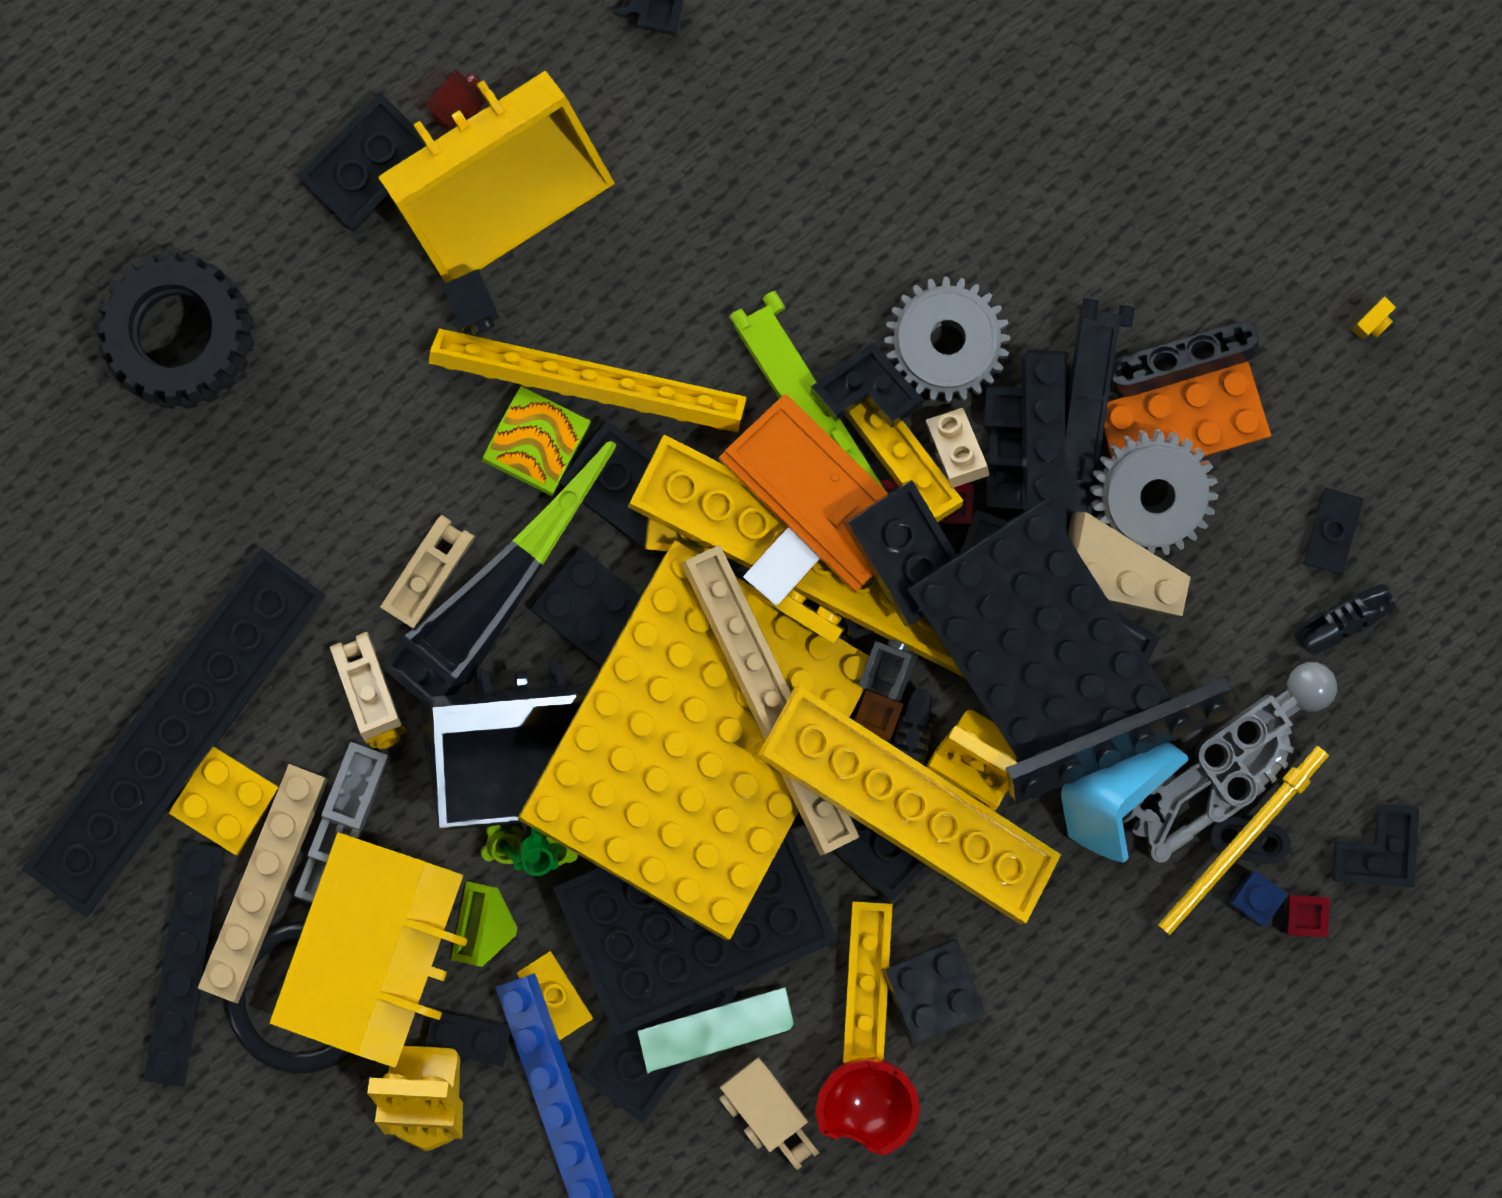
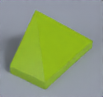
[451,881,517,967]

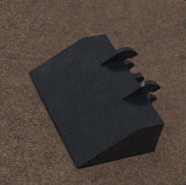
[422,661,593,831]

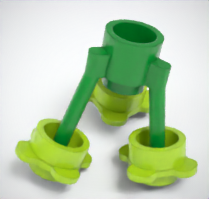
[481,825,578,876]

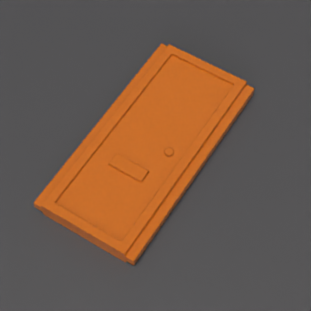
[718,394,888,593]

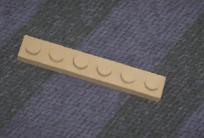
[198,764,328,1004]

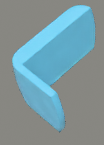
[1061,742,1189,863]

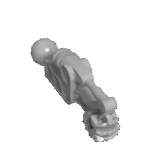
[1122,662,1337,862]

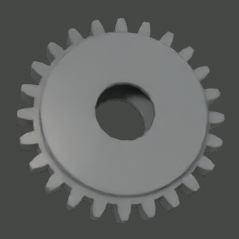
[884,277,1010,404]
[1090,429,1218,555]

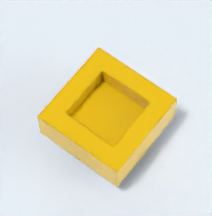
[1351,296,1396,341]

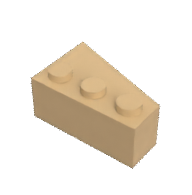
[1067,512,1191,616]

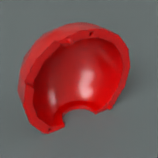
[815,1057,920,1156]

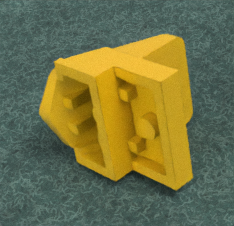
[925,710,1018,811]
[367,1046,463,1151]

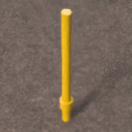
[1158,746,1329,936]

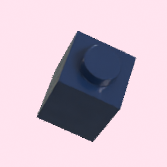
[1226,871,1288,927]

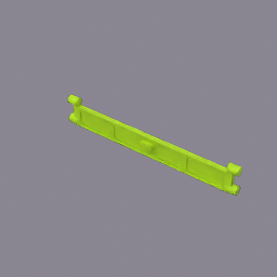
[729,291,885,490]

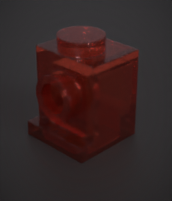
[425,70,482,131]

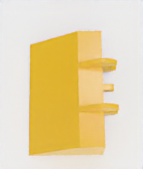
[378,71,615,283]
[269,832,468,1068]

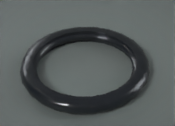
[226,922,352,1074]

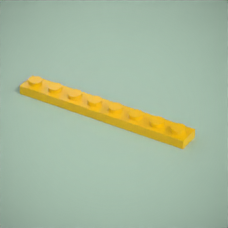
[429,328,747,433]

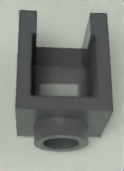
[859,639,918,701]

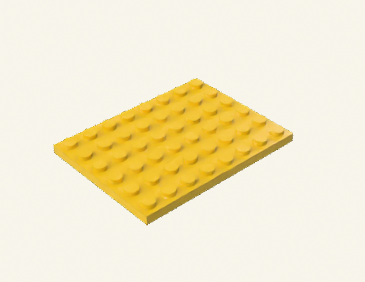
[517,540,869,940]

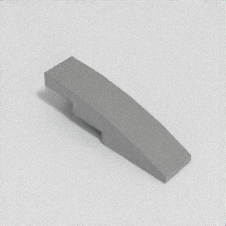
[294,742,388,904]

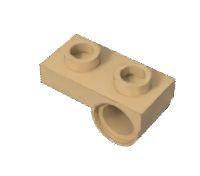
[926,407,989,488]

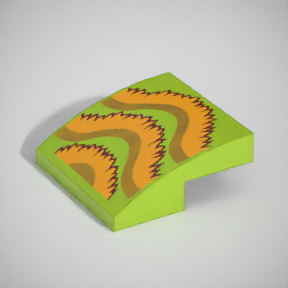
[482,386,591,497]

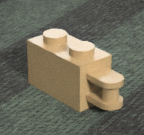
[719,1056,820,1170]

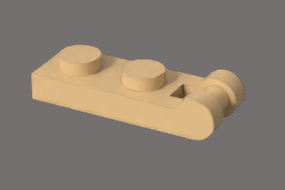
[380,515,475,629]
[330,631,402,741]

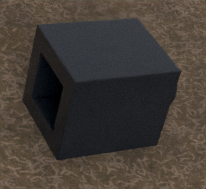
[442,269,500,335]

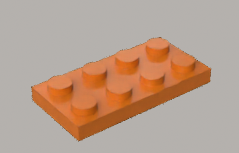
[1103,361,1271,458]

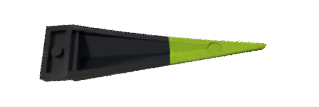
[382,441,616,702]

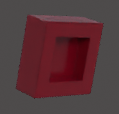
[1286,895,1330,938]

